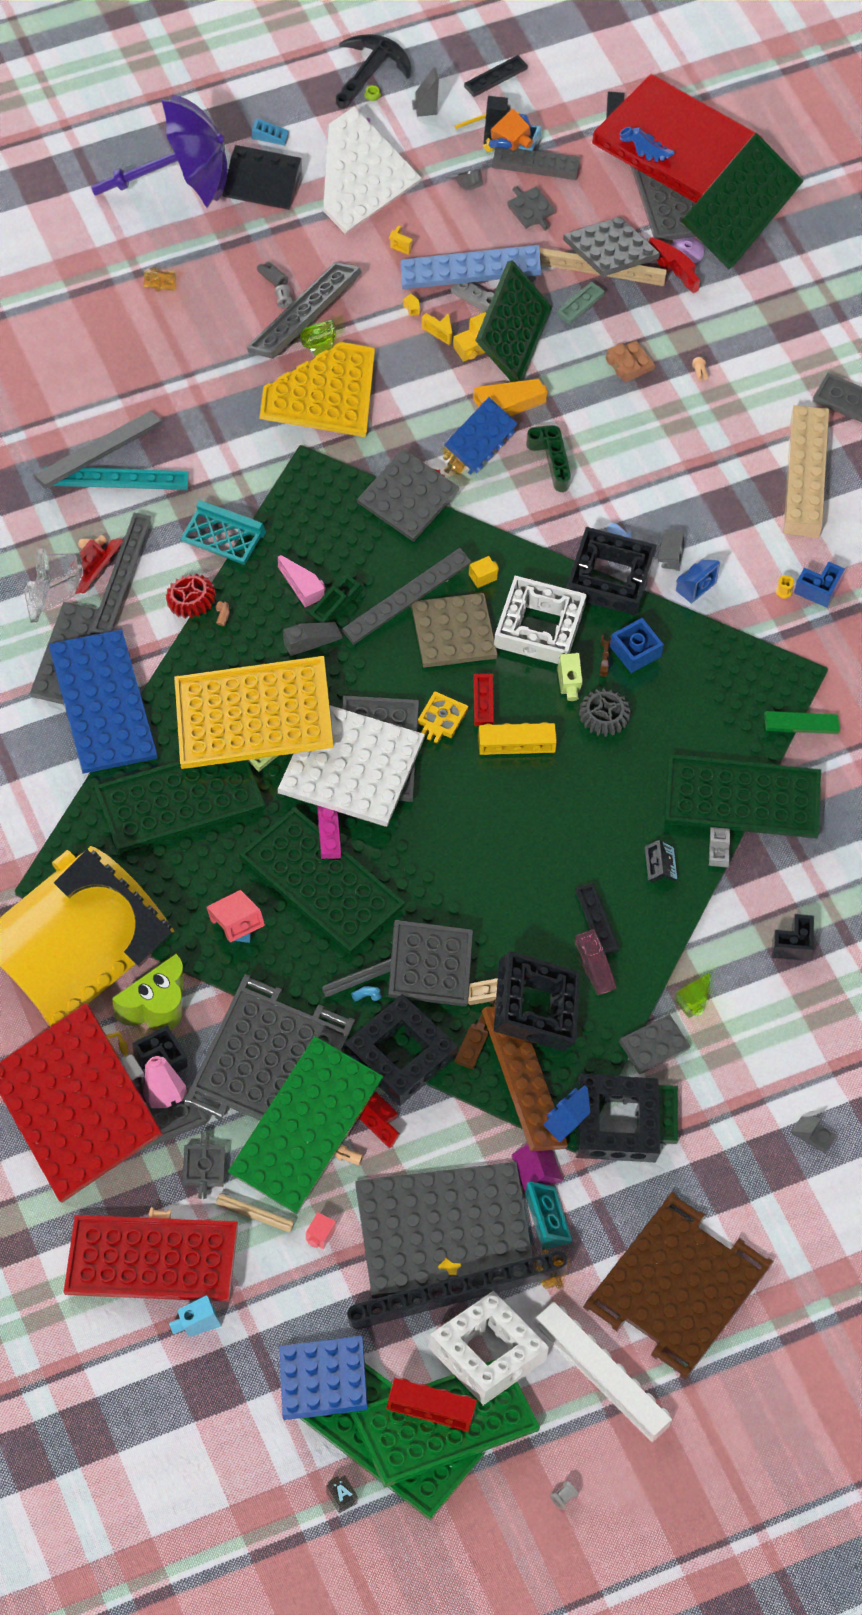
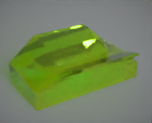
[300,319,336,356]

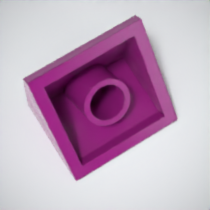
[512,1144,563,1192]

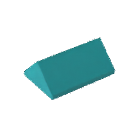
[525,1182,573,1250]

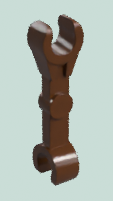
[600,635,611,676]

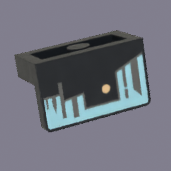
[645,840,678,883]

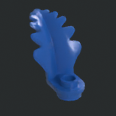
[620,127,675,162]

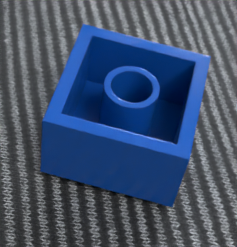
[610,618,664,673]

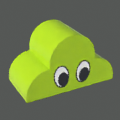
[112,954,184,1031]

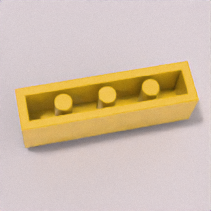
[478,722,556,755]

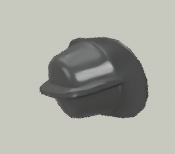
[445,166,484,190]

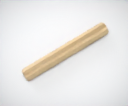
[216,1194,294,1232]

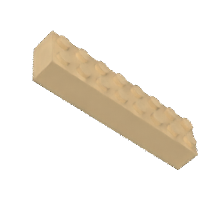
[783,405,829,538]

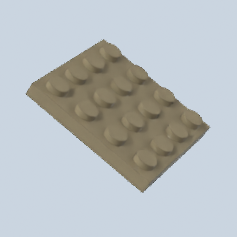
[411,593,497,668]

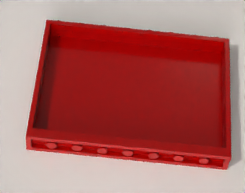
[592,74,763,203]

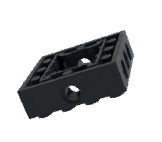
[566,527,657,616]
[494,951,580,1052]
[344,994,458,1107]
[575,1074,660,1163]

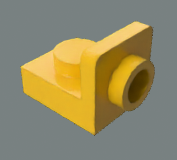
[389,225,413,255]

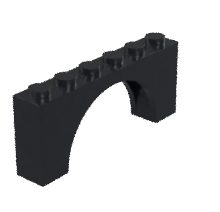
[53,849,173,968]

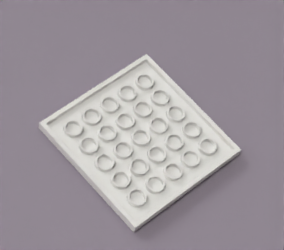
[278,705,425,827]

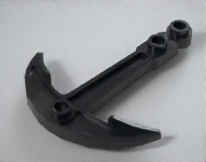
[336,34,411,108]

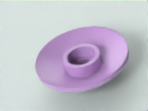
[671,237,704,264]

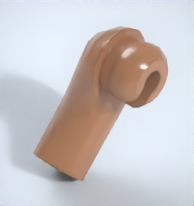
[216,601,229,626]

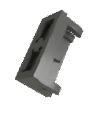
[658,529,686,571]

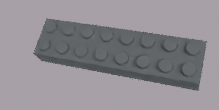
[492,148,580,180]

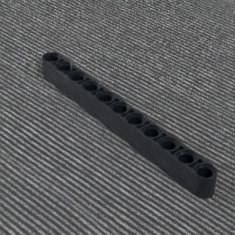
[347,1251,568,1329]

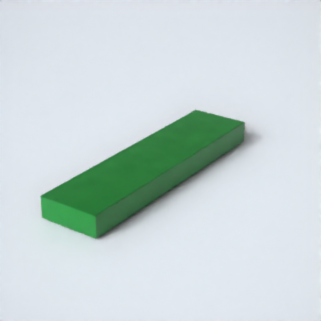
[764,711,840,734]

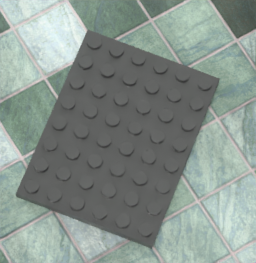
[355,1162,535,1298]

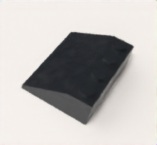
[223,145,302,210]

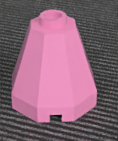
[143,1056,187,1108]

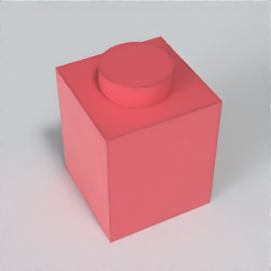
[306,1212,336,1249]

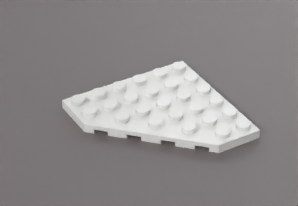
[323,107,422,235]

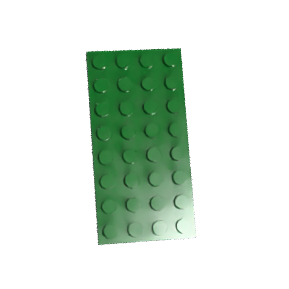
[227,1036,383,1215]
[350,1358,540,1488]
[299,1363,484,1521]

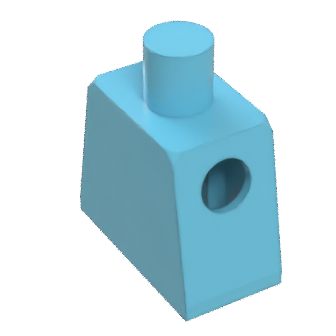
[169,1296,221,1337]

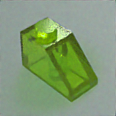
[675,973,711,1018]

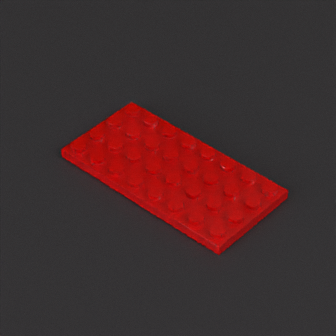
[63,1215,238,1302]

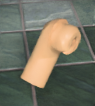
[78,535,107,549]

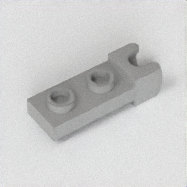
[451,283,494,313]

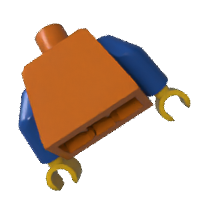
[482,108,533,152]

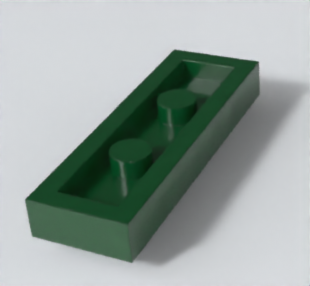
[659,1085,678,1144]

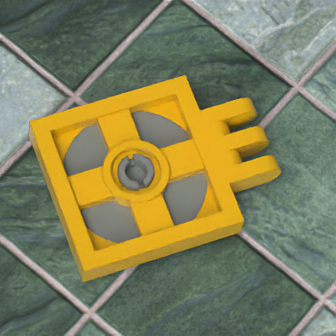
[418,691,468,744]

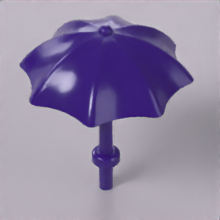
[91,94,228,208]

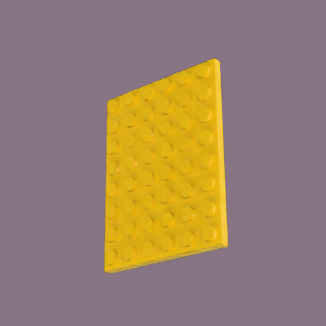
[175,656,334,769]

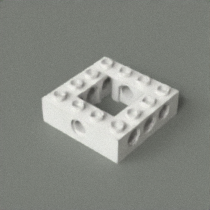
[494,576,586,664]
[428,1291,549,1405]

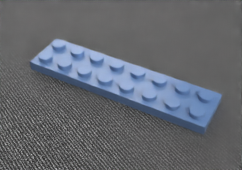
[401,245,541,289]

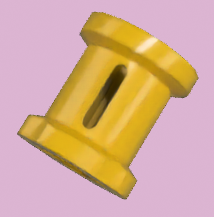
[776,575,794,599]

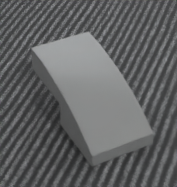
[709,827,730,867]

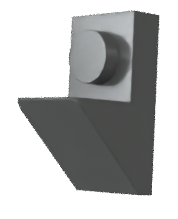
[791,1116,837,1154]

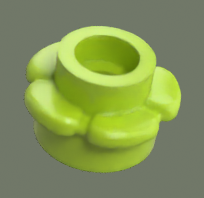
[364,85,381,101]

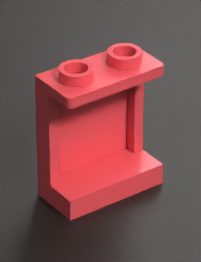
[206,890,265,942]

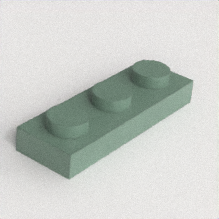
[556,282,605,325]

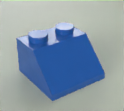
[676,559,721,604]

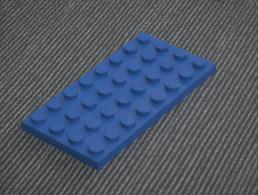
[49,630,157,774]

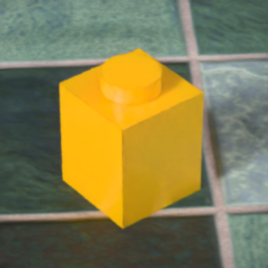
[469,556,499,588]

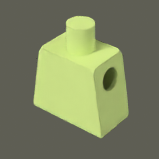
[557,653,582,701]

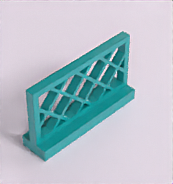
[180,500,266,565]

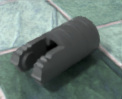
[257,261,289,287]

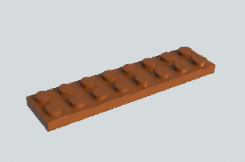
[482,1007,568,1151]

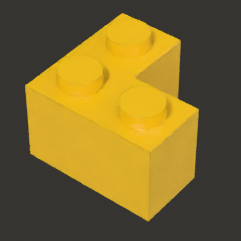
[453,312,486,362]

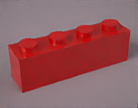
[386,1378,477,1432]

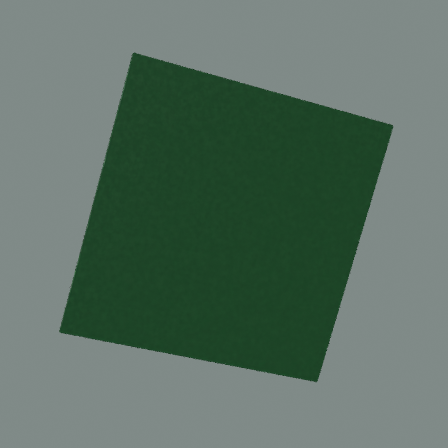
[15,445,828,1154]

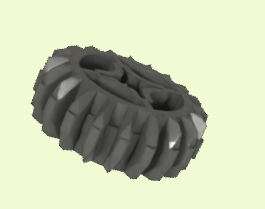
[579,688,630,737]

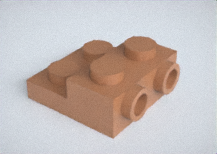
[605,341,655,383]

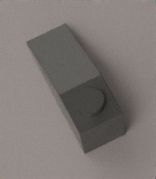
[412,67,439,117]
[283,622,342,656]

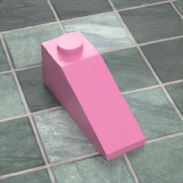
[278,555,326,607]

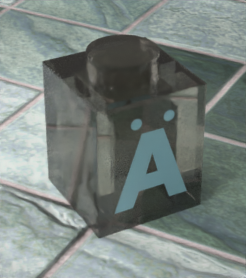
[326,1475,358,1514]

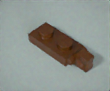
[455,1015,489,1070]

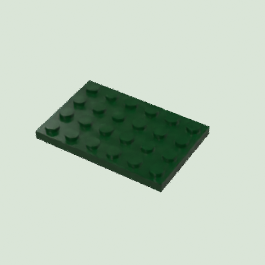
[475,260,552,382]

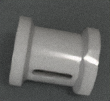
[274,285,293,308]
[550,1481,579,1510]

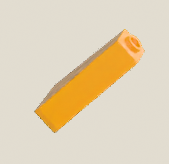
[473,379,548,416]

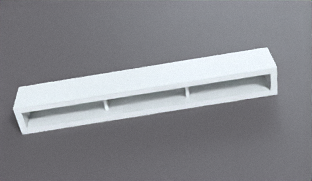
[535,1302,672,1443]

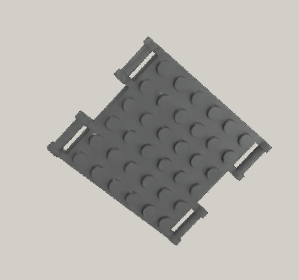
[184,974,355,1120]

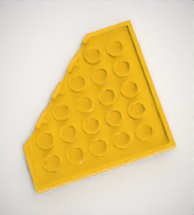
[259,342,375,437]

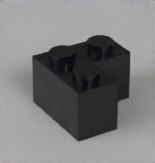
[483,96,511,144]
[771,914,814,961]
[132,1025,188,1073]

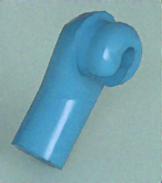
[351,986,382,1002]

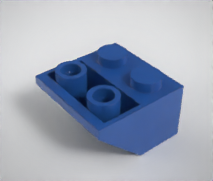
[543,1085,590,1142]

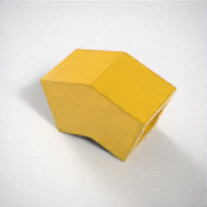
[403,293,420,316]
[438,1258,461,1276]

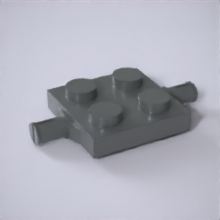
[507,186,555,231]
[182,1132,225,1199]

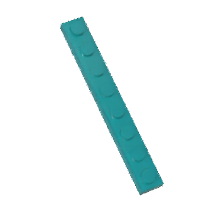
[43,466,189,490]

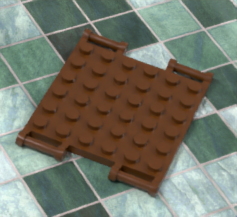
[583,1191,774,1380]

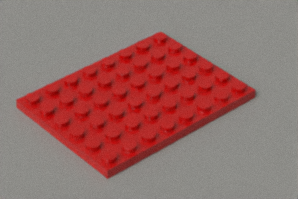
[0,1003,163,1203]

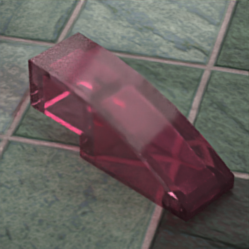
[575,929,616,995]

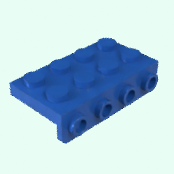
[444,397,518,475]

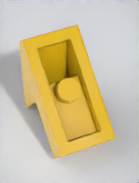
[421,313,452,345]

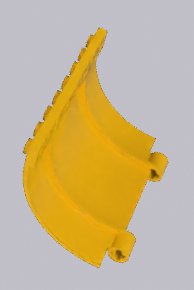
[0,846,174,1027]

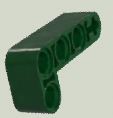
[526,425,571,492]

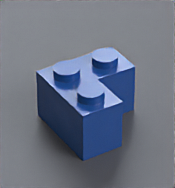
[794,561,845,608]

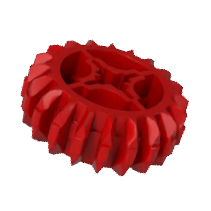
[166,573,216,619]

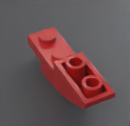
[649,237,700,293]

